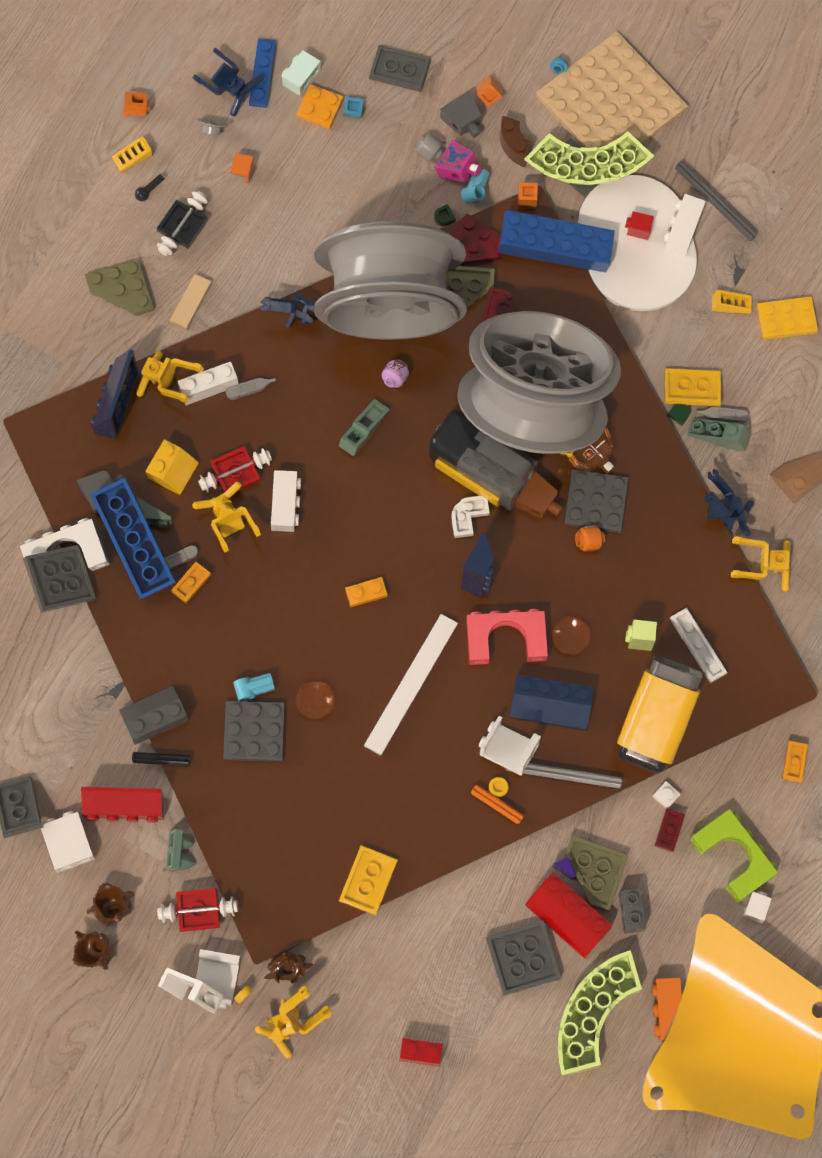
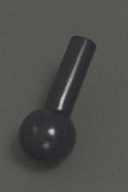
[135,174,165,202]

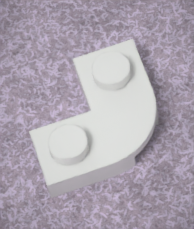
[451,496,489,538]

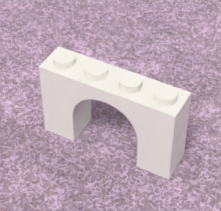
[20,518,110,571]

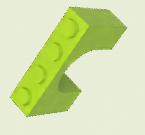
[690,809,778,903]

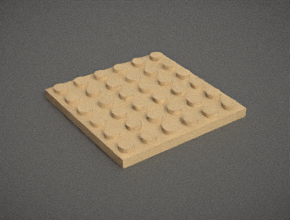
[535,31,688,148]

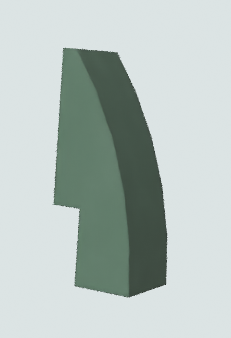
[339,399,390,456]

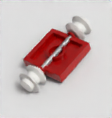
[198,446,272,493]
[157,888,239,932]

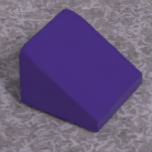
[553,858,576,880]

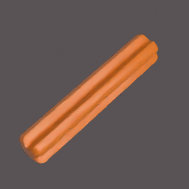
[471,784,524,824]

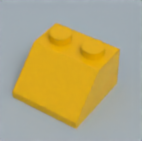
[146,439,199,496]

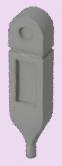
[226,378,276,400]
[697,407,748,423]
[166,546,198,570]

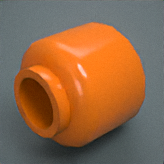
[575,526,605,552]

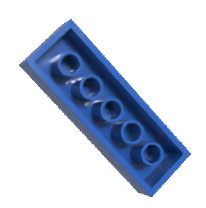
[498,210,615,273]
[90,478,177,600]

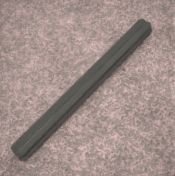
[675,161,757,241]

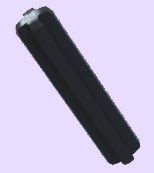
[132,752,190,766]

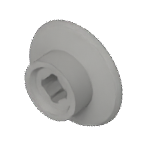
[196,118,229,135]

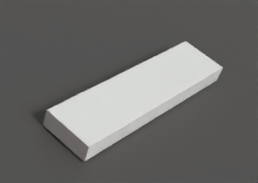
[670,608,728,683]

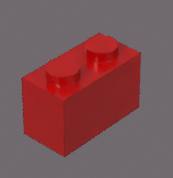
[399,1038,443,1067]

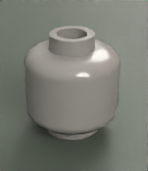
[415,134,443,161]

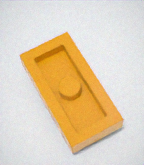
[171,562,211,604]
[345,577,388,607]
[782,741,808,783]

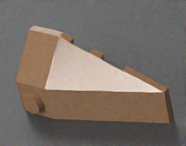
[770,451,822,504]

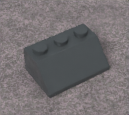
[119,686,189,745]

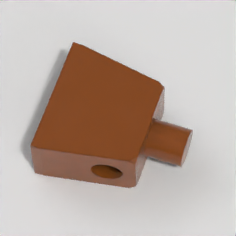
[515,472,563,518]

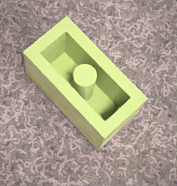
[625,620,657,651]

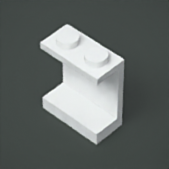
[479,716,541,776]
[41,811,95,873]
[196,949,241,1009]
[158,968,224,1014]

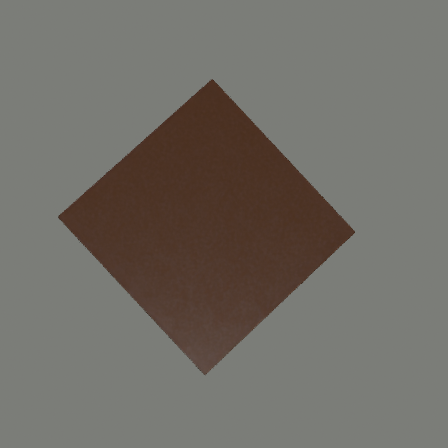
[3,186,817,965]

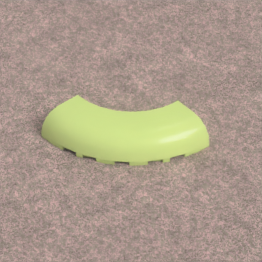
[524,131,654,185]
[558,950,642,1076]

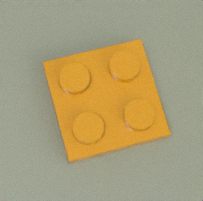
[296,84,343,130]

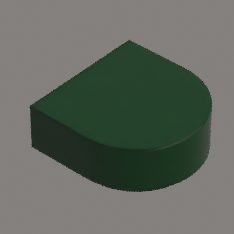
[434,204,456,226]
[667,404,690,426]

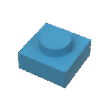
[343,97,364,118]

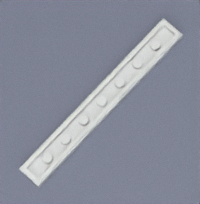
[364,614,458,756]

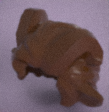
[87,883,134,925]
[72,930,114,970]
[264,952,313,984]

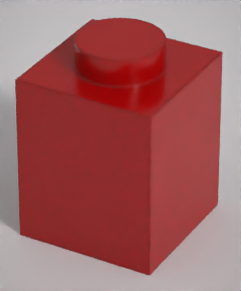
[625,211,654,240]

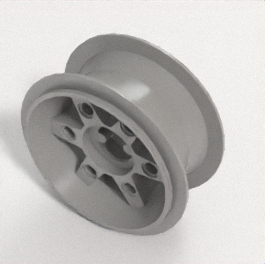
[314,221,467,340]
[457,311,621,454]

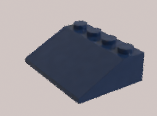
[91,350,138,439]

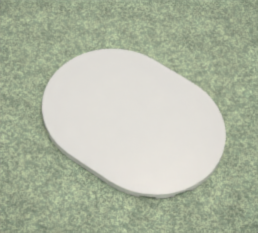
[578,175,697,311]

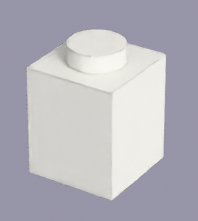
[743,891,772,924]

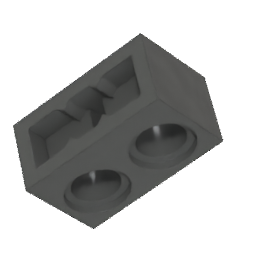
[619,888,646,934]

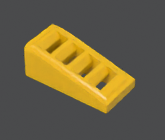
[112,136,153,172]
[712,289,752,314]

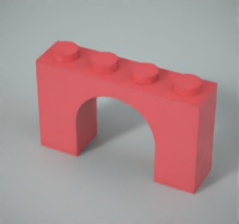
[466,609,548,665]

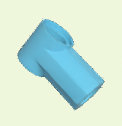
[461,169,489,204]
[233,673,275,702]

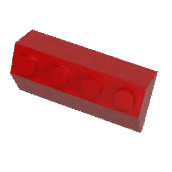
[81,787,164,823]
[525,872,612,959]

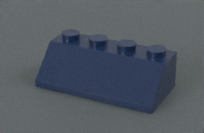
[461,533,495,598]
[510,675,594,730]

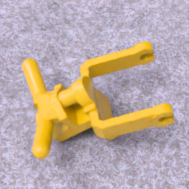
[136,351,204,403]
[192,482,261,553]
[731,536,791,592]
[255,986,332,1059]

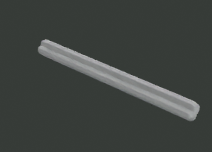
[506,763,622,788]

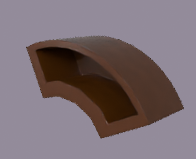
[500,116,532,168]

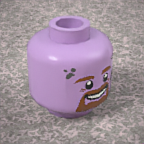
[382,360,409,388]

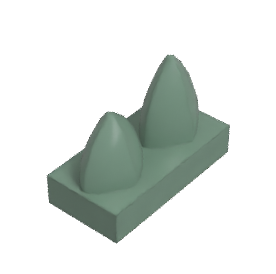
[165,829,196,872]

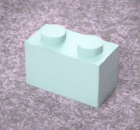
[281,50,321,96]

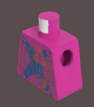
[434,140,482,183]

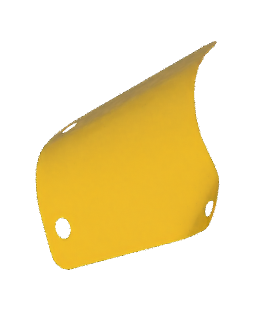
[643,914,822,1140]

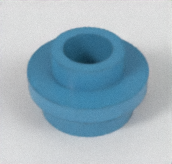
[550,57,568,74]

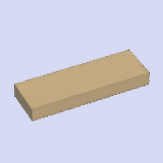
[170,274,212,330]

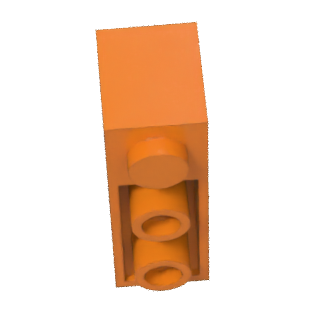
[651,978,682,1042]

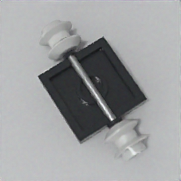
[157,191,208,256]

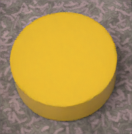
[489,777,508,798]
[233,984,253,1003]

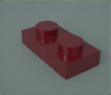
[654,808,685,852]

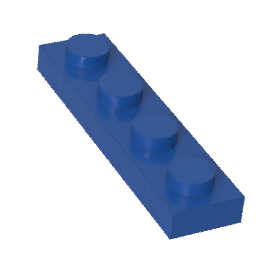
[249,38,276,108]

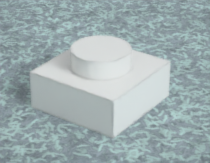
[652,781,681,809]

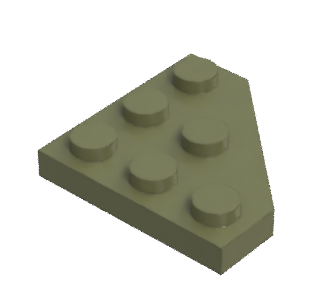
[85,259,154,316]
[446,266,495,309]
[565,835,628,912]

